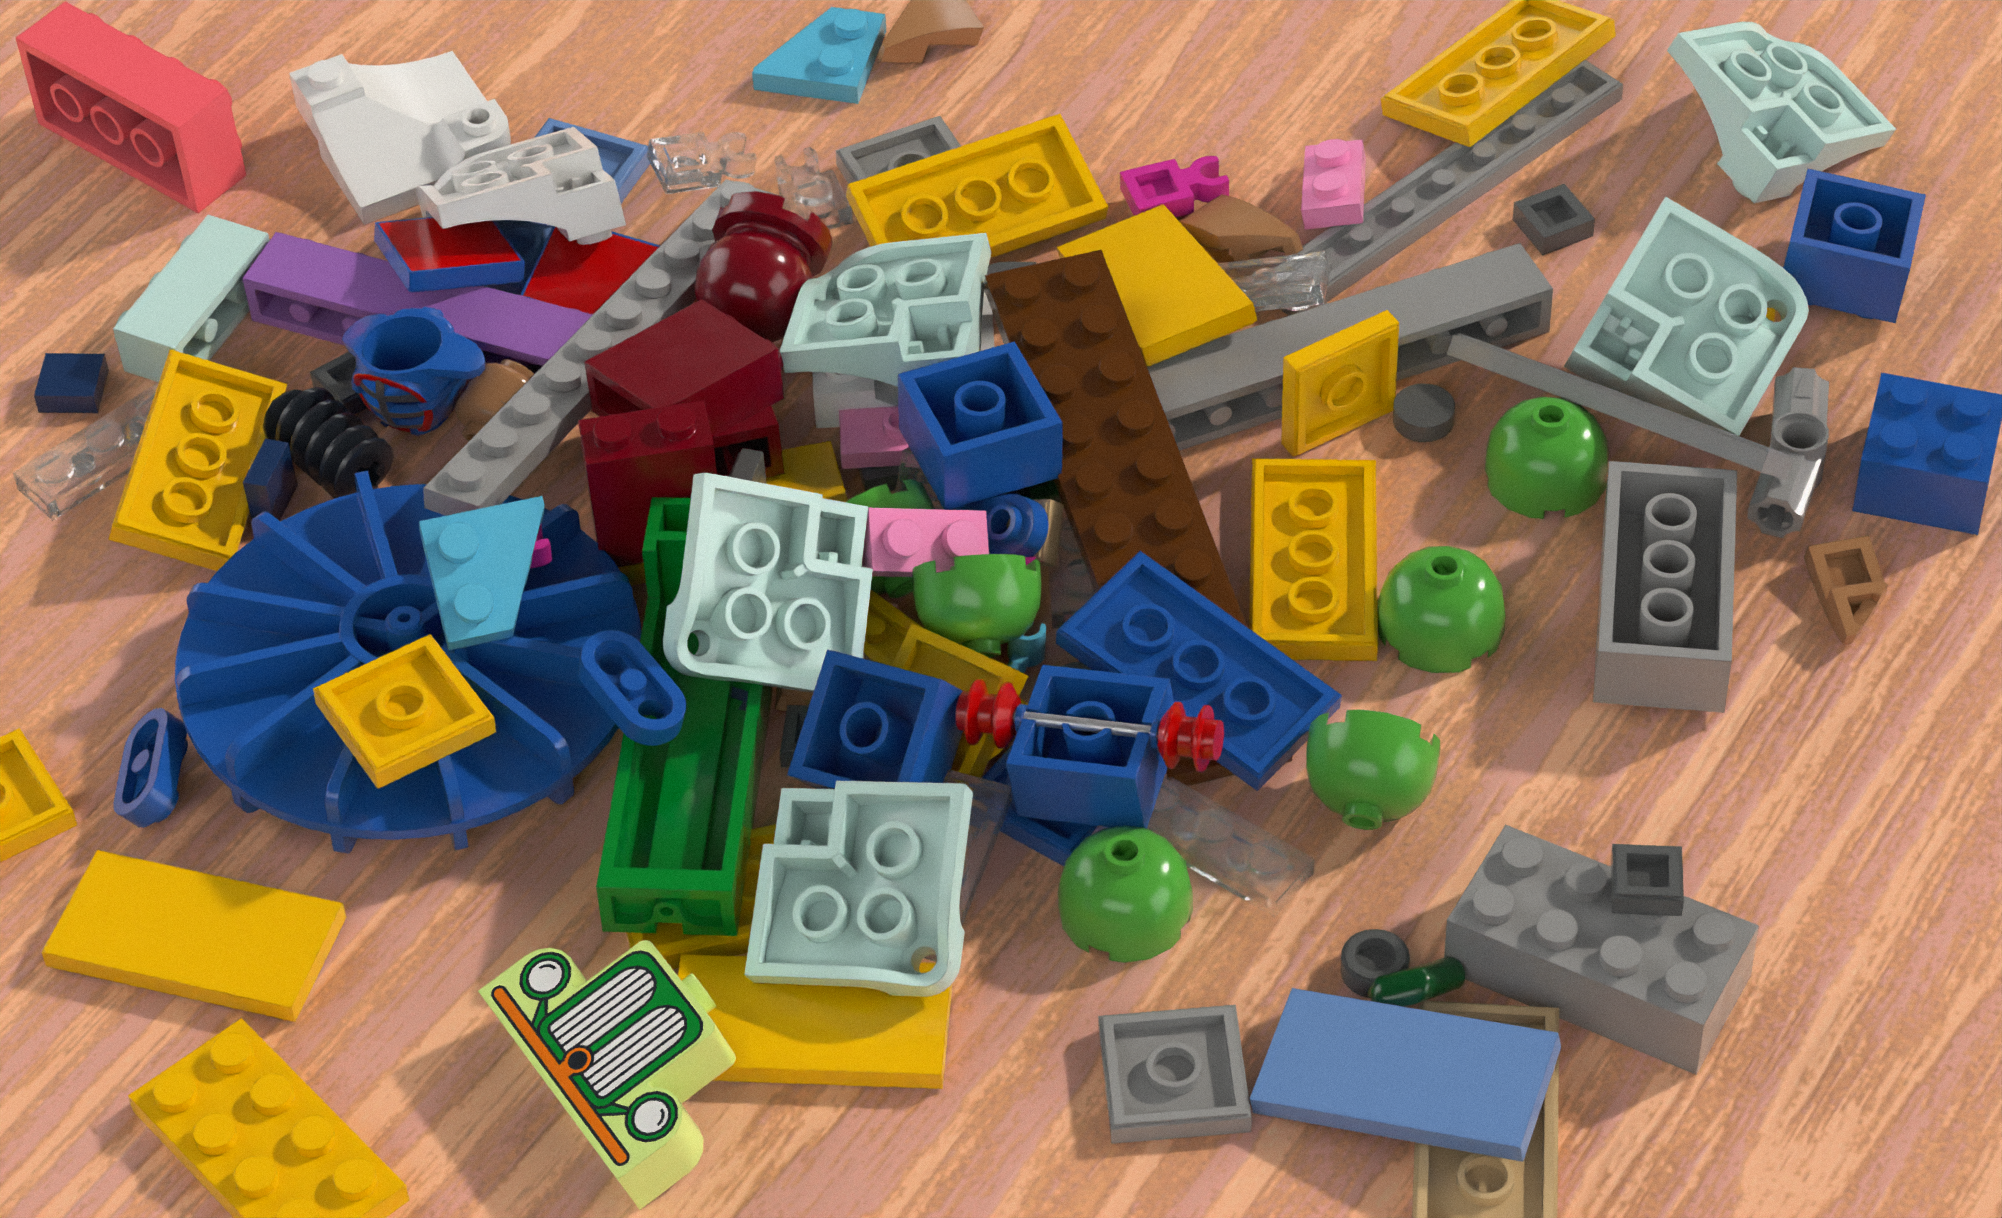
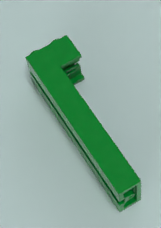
[596,497,773,936]

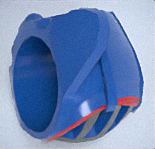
[342,307,485,436]

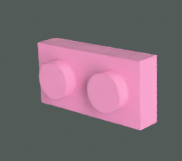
[1301,139,1366,230]
[862,508,989,577]

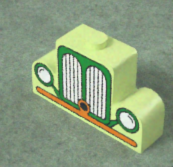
[478,940,736,1210]

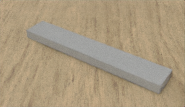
[1446,333,1794,480]

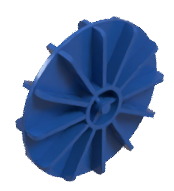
[175,471,642,854]

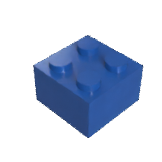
[1783,168,1926,323]
[898,341,1063,510]
[1852,372,2002,535]
[787,649,963,789]

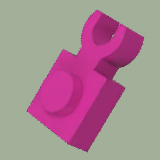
[1120,156,1229,217]

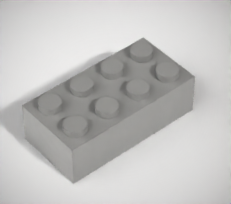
[1593,461,1737,713]
[1444,825,1759,1075]

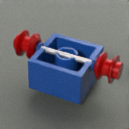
[956,665,1224,828]

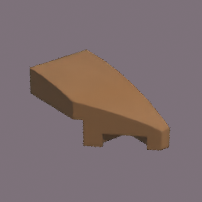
[877,0,984,63]
[1179,194,1303,268]
[1804,535,1888,645]

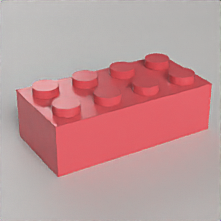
[16,1,246,213]

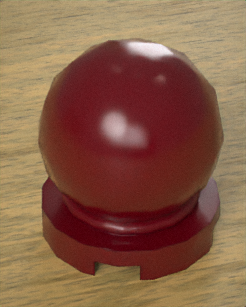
[695,191,833,342]

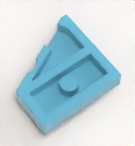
[752,7,886,104]
[419,496,545,650]

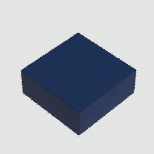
[34,353,109,413]
[243,439,298,521]

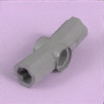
[1748,367,1829,538]

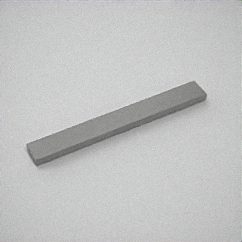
[1256,60,1623,316]

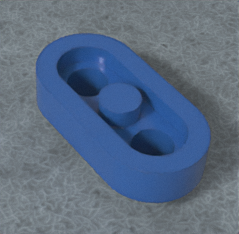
[949,494,1049,557]
[578,630,686,745]
[113,708,188,828]

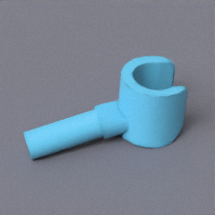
[1007,623,1046,673]

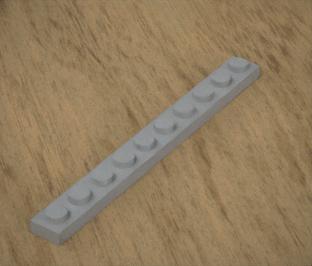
[423,179,777,516]

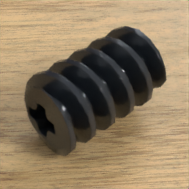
[263,387,394,498]

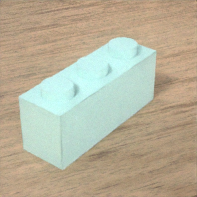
[113,215,270,382]

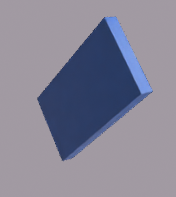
[1056,551,1342,791]

